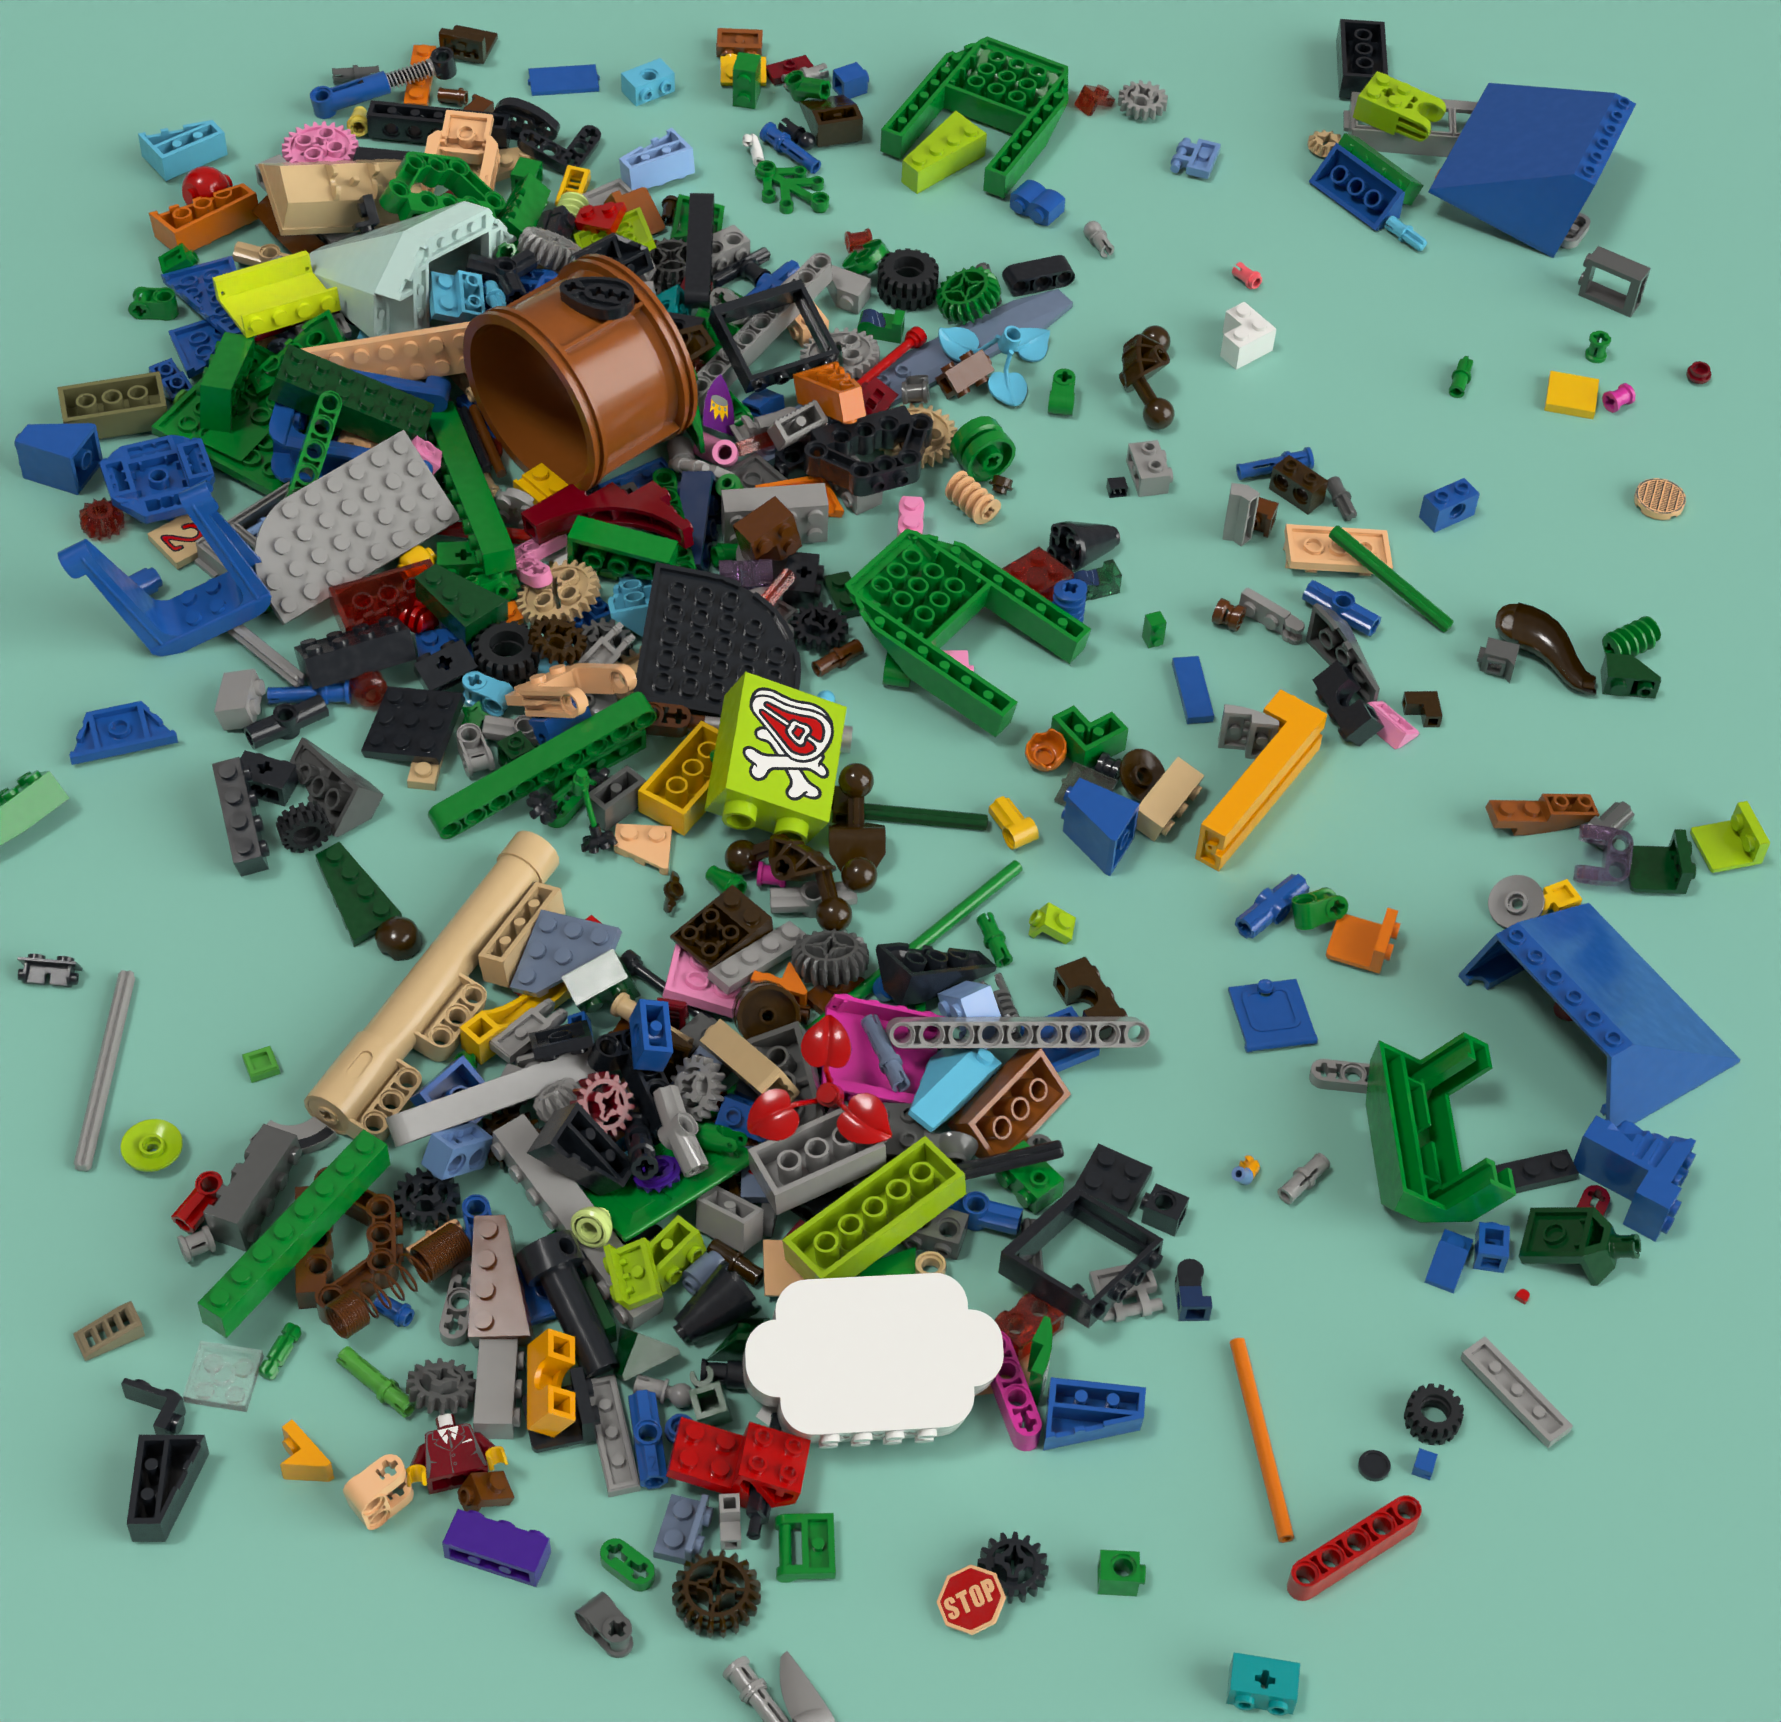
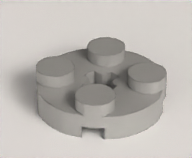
[494,488,534,529]

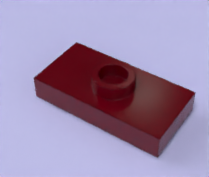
[766,55,814,86]

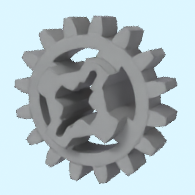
[1118,80,1168,121]
[670,1055,727,1122]

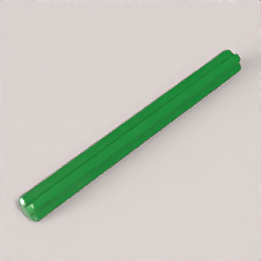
[1329,525,1454,632]

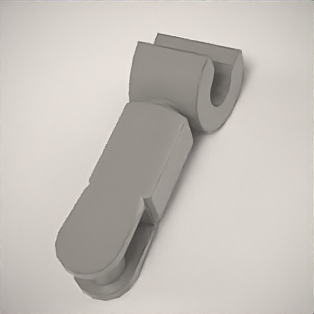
[729,407,796,447]

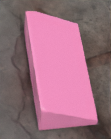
[1367,701,1419,749]

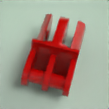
[399,600,439,633]

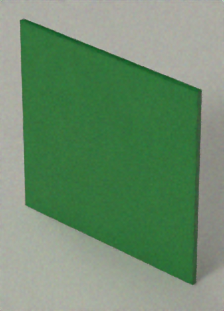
[202,416,269,462]

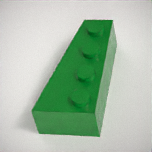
[497,173,551,247]
[196,332,255,433]
[567,515,678,580]

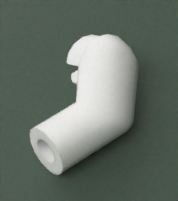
[742,133,764,166]

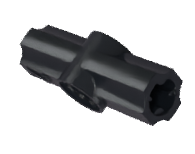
[244,695,329,749]

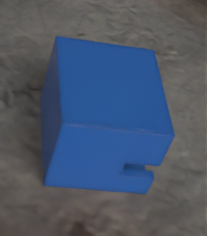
[1411,1448,1438,1480]

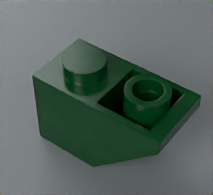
[1600,653,1661,698]

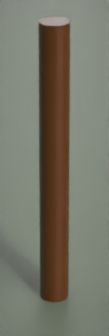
[469,404,507,478]

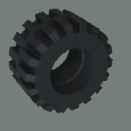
[877,248,939,311]
[473,621,540,688]

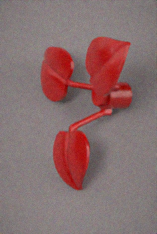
[747,1015,892,1144]

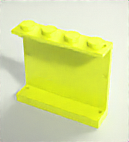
[212,250,341,338]

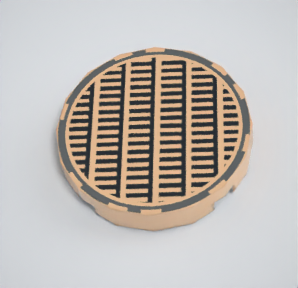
[1634,478,1686,520]

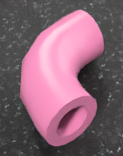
[693,431,739,468]

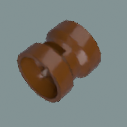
[1212,598,1247,632]

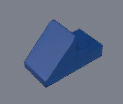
[1424,1229,1473,1294]

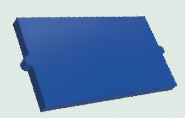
[528,64,600,96]

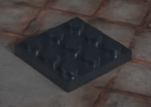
[361,686,466,765]

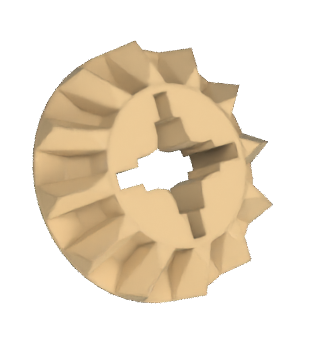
[1307,129,1341,157]

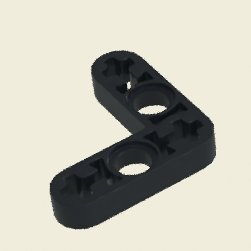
[517,125,601,174]

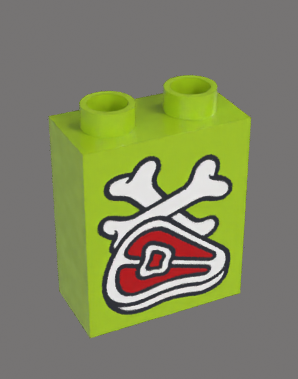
[704,672,847,844]

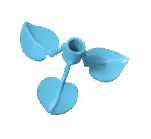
[938,326,1050,407]

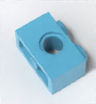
[621,58,675,106]

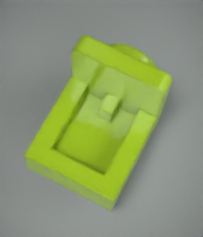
[1028,902,1076,944]

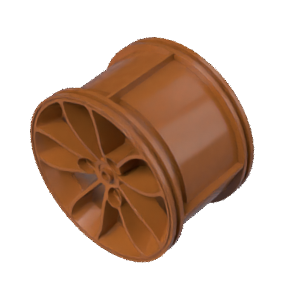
[463,254,698,492]

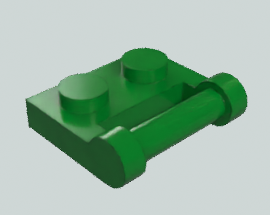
[775,1513,836,1583]

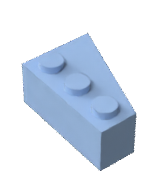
[619,127,695,190]

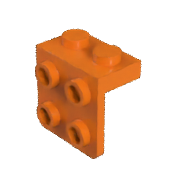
[1326,908,1401,974]

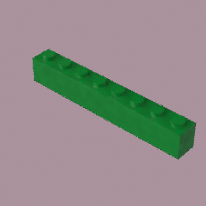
[197,1129,391,1338]

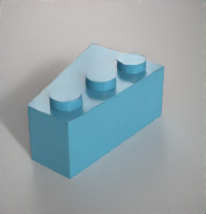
[138,120,228,181]

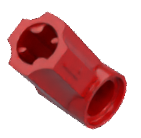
[171,1171,224,1233]

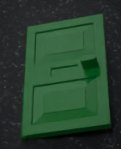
[582,1118,750,1242]

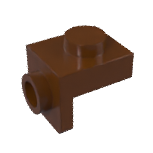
[457,1471,515,1512]

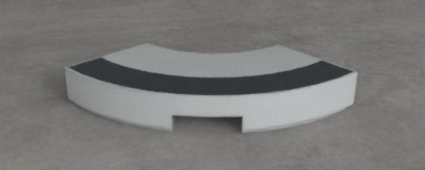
[250,1116,337,1155]

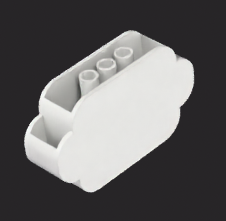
[743,1273,1004,1448]

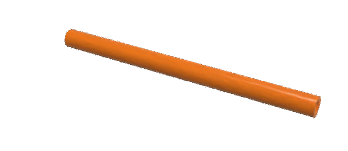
[1230,1338,1294,1543]

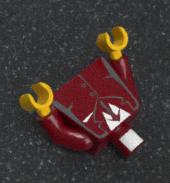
[406,1413,508,1495]

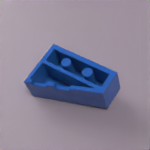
[1043,1377,1146,1451]

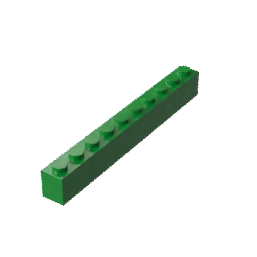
[426,401,517,576]

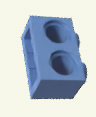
[421,1122,493,1180]

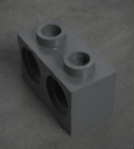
[900,1208,969,1260]

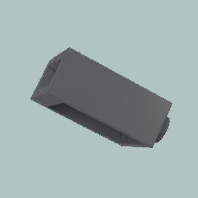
[1578,246,1651,317]

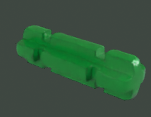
[259,1322,302,1380]

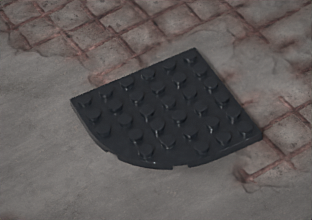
[633,562,801,718]

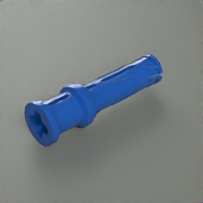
[759,122,821,174]
[1236,447,1314,480]
[267,680,352,705]

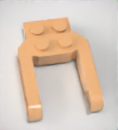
[421,110,501,194]
[505,663,637,718]

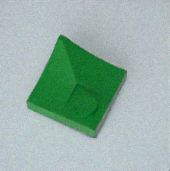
[669,194,725,243]

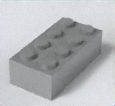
[721,483,829,544]
[748,1105,887,1215]

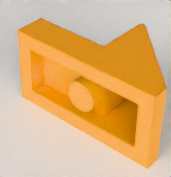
[280,1419,334,1482]

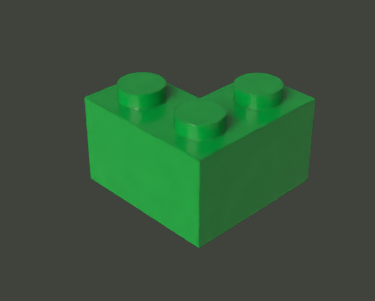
[1051,705,1128,772]

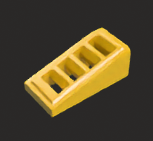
[555,165,591,206]

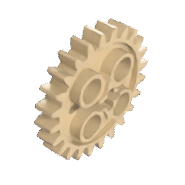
[879,403,957,469]
[516,560,601,625]

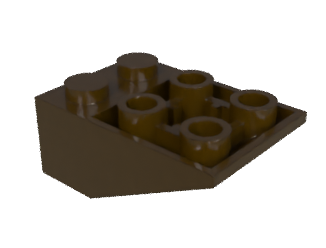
[799,95,863,147]
[670,885,773,971]

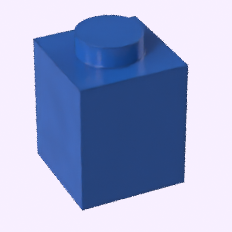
[832,62,869,99]

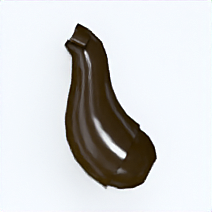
[1495,602,1597,696]

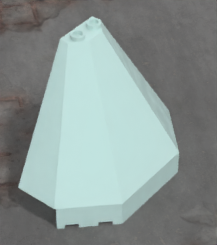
[309,201,517,337]

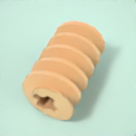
[945,471,1001,525]

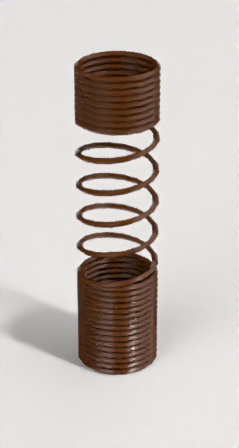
[324,1223,472,1339]

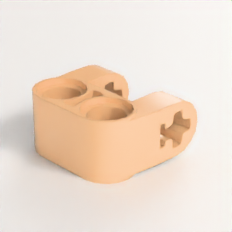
[343,1454,414,1530]

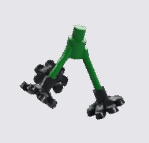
[526,767,618,854]

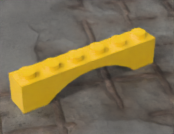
[459,982,572,1065]

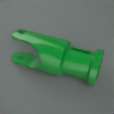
[695,1123,748,1152]

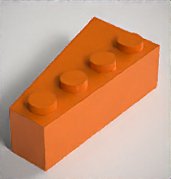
[149,183,259,250]
[793,361,866,424]

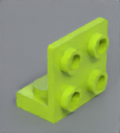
[1690,801,1770,873]

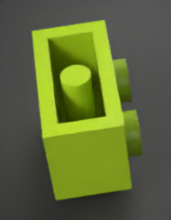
[650,1215,707,1293]

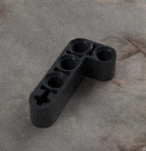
[587,1029,670,1141]

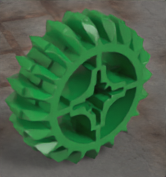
[936,266,1001,325]

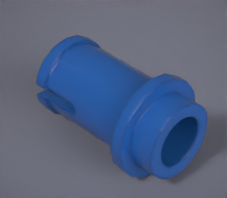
[372,1293,415,1327]

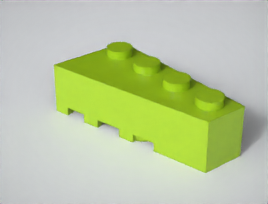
[901,111,987,194]

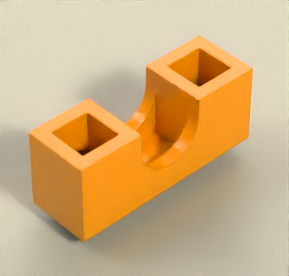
[527,1328,575,1437]

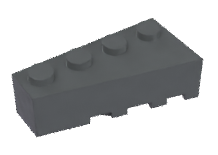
[203,1124,302,1251]

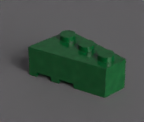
[414,564,508,646]

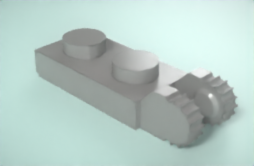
[1239,588,1305,645]
[577,622,636,664]
[489,998,568,1064]

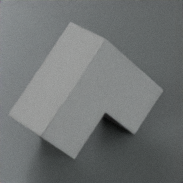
[719,1493,741,1550]

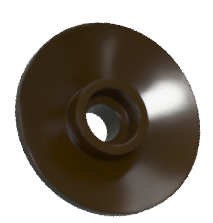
[1119,749,1165,802]

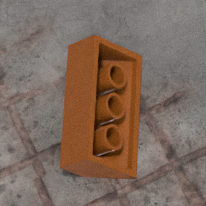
[947,1048,1071,1158]

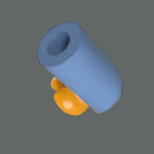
[1231,1155,1260,1185]

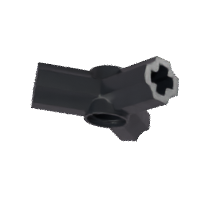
[466,249,538,304]

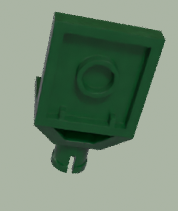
[1519,1207,1641,1286]

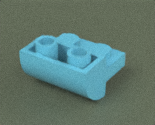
[429,270,485,325]

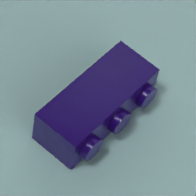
[442,1509,551,1587]

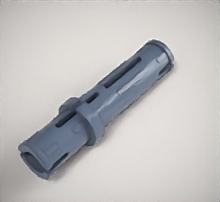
[861,1014,910,1092]

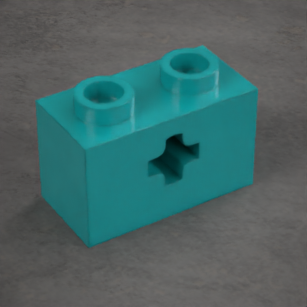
[1226,1652,1300,1716]

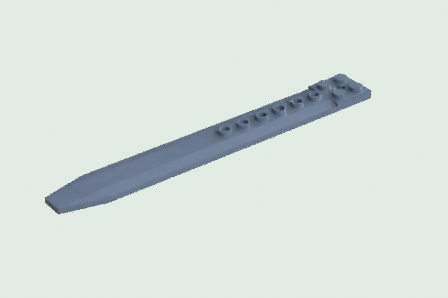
[744,289,1073,466]

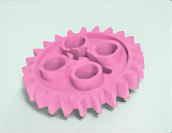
[282,121,359,163]

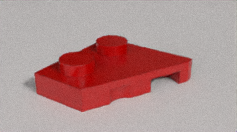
[575,202,627,235]

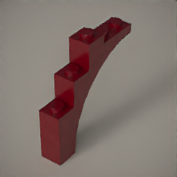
[521,481,694,549]

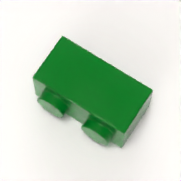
[1142,611,1167,648]

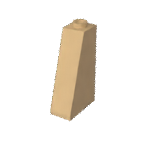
[700,1019,801,1102]

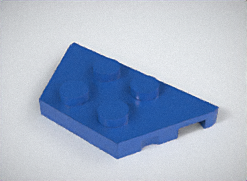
[69,701,178,765]

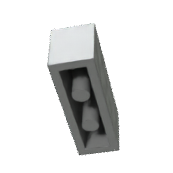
[473,1339,525,1439]

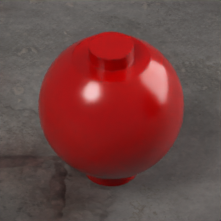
[182,166,233,205]

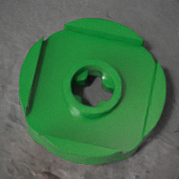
[842,239,890,274]

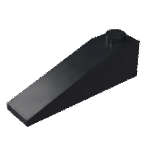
[875,942,997,1006]

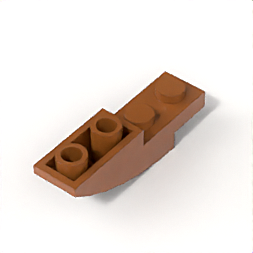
[1485,793,1599,836]

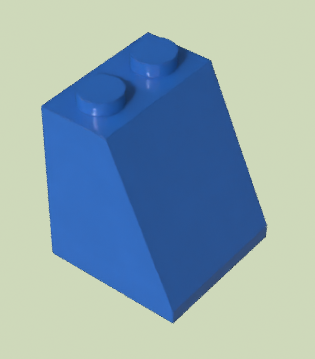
[14,423,103,495]
[1061,777,1140,876]

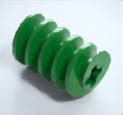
[1602,616,1661,657]

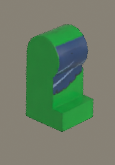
[857,309,905,344]

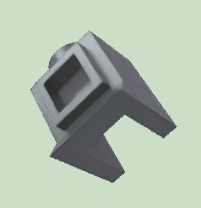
[1477,637,1520,684]

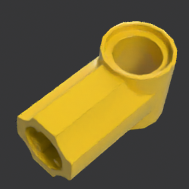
[988,796,1039,850]

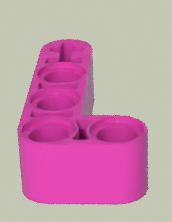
[990,1331,1042,1452]

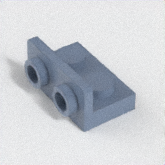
[653,1494,714,1565]

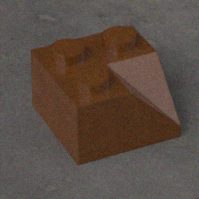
[733,496,802,561]

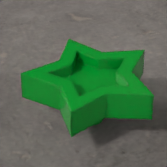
[461,700,489,729]

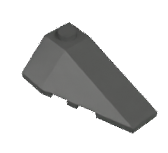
[1306,603,1380,703]
[290,737,384,837]

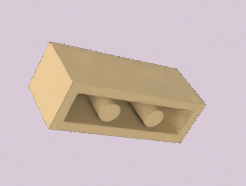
[1136,757,1205,842]

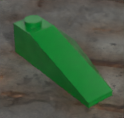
[249,310,348,396]

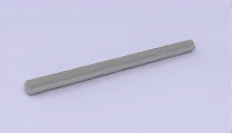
[74,970,135,1172]

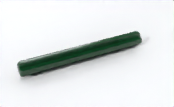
[864,803,988,830]

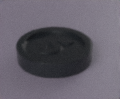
[1358,1450,1391,1482]

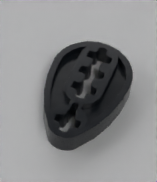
[493,97,560,142]
[559,276,635,320]

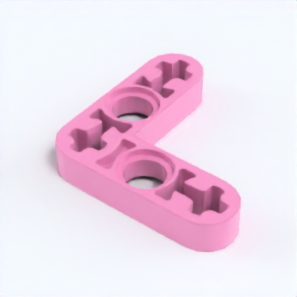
[510,534,567,588]

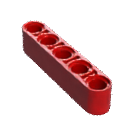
[1287,1495,1422,1601]

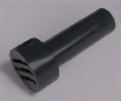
[515,1230,619,1379]

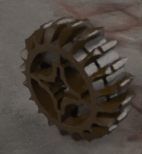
[672,1549,761,1639]

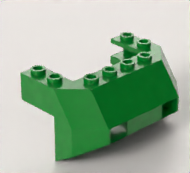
[1365,1032,1516,1223]

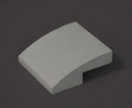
[1218,704,1279,759]

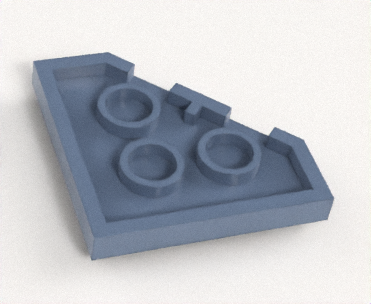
[510,910,622,998]

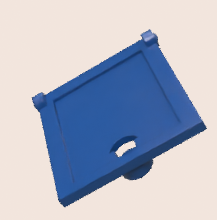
[1228,979,1318,1053]

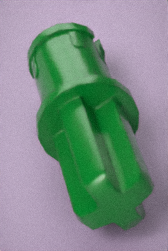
[1449,356,1474,398]

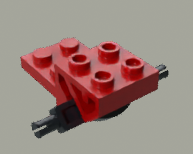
[666,1412,811,1540]

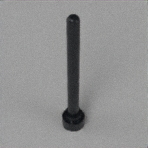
[620,949,718,1021]

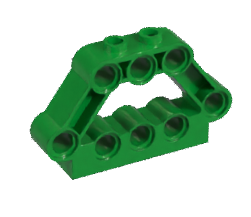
[379,151,506,221]

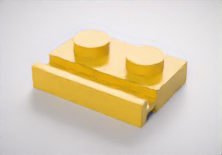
[513,463,568,505]

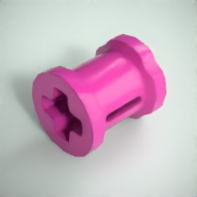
[1602,383,1636,413]
[756,861,786,888]

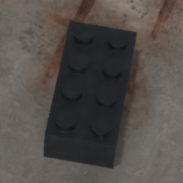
[1336,19,1388,99]
[294,616,417,690]

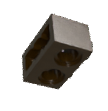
[1269,455,1328,515]

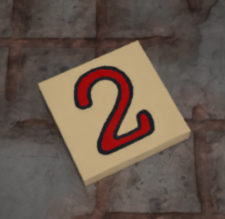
[147,514,203,570]

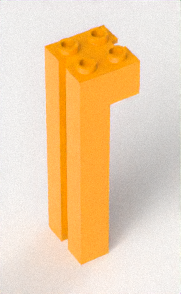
[1195,689,1327,872]

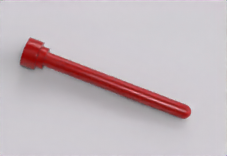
[856,326,927,386]

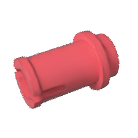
[1232,262,1262,289]

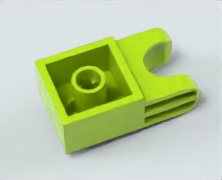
[1352,71,1446,142]

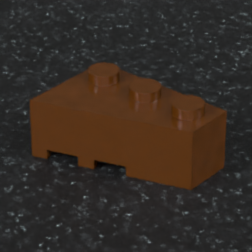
[252,194,325,255]

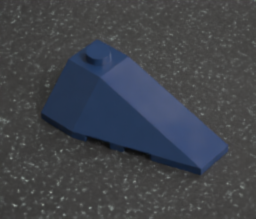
[677,471,721,572]

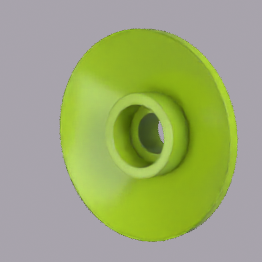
[121,1119,183,1172]

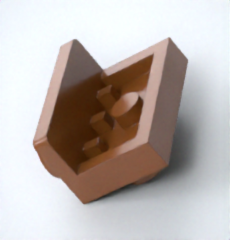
[716,28,763,57]

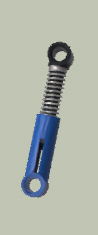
[310,47,457,119]

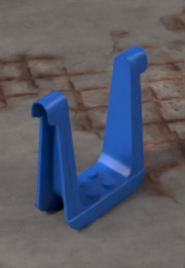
[269,369,452,483]
[57,480,272,656]

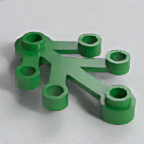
[755,160,829,214]

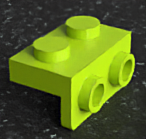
[603,1238,663,1311]

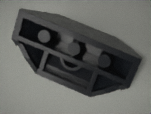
[570,232,654,277]

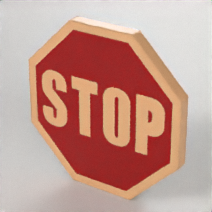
[937,1564,1006,1635]

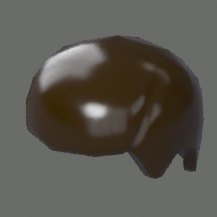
[375,917,422,961]

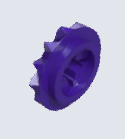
[633,1155,682,1193]

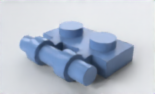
[1170,138,1221,179]

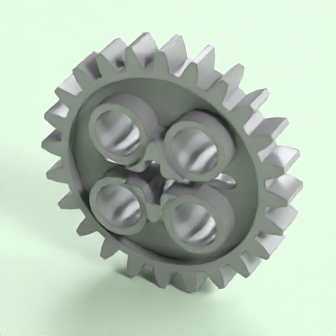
[800,327,880,379]

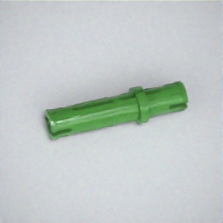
[336,1346,416,1418]

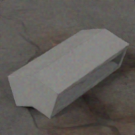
[1223,483,1260,546]

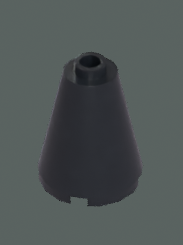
[673,1260,762,1343]

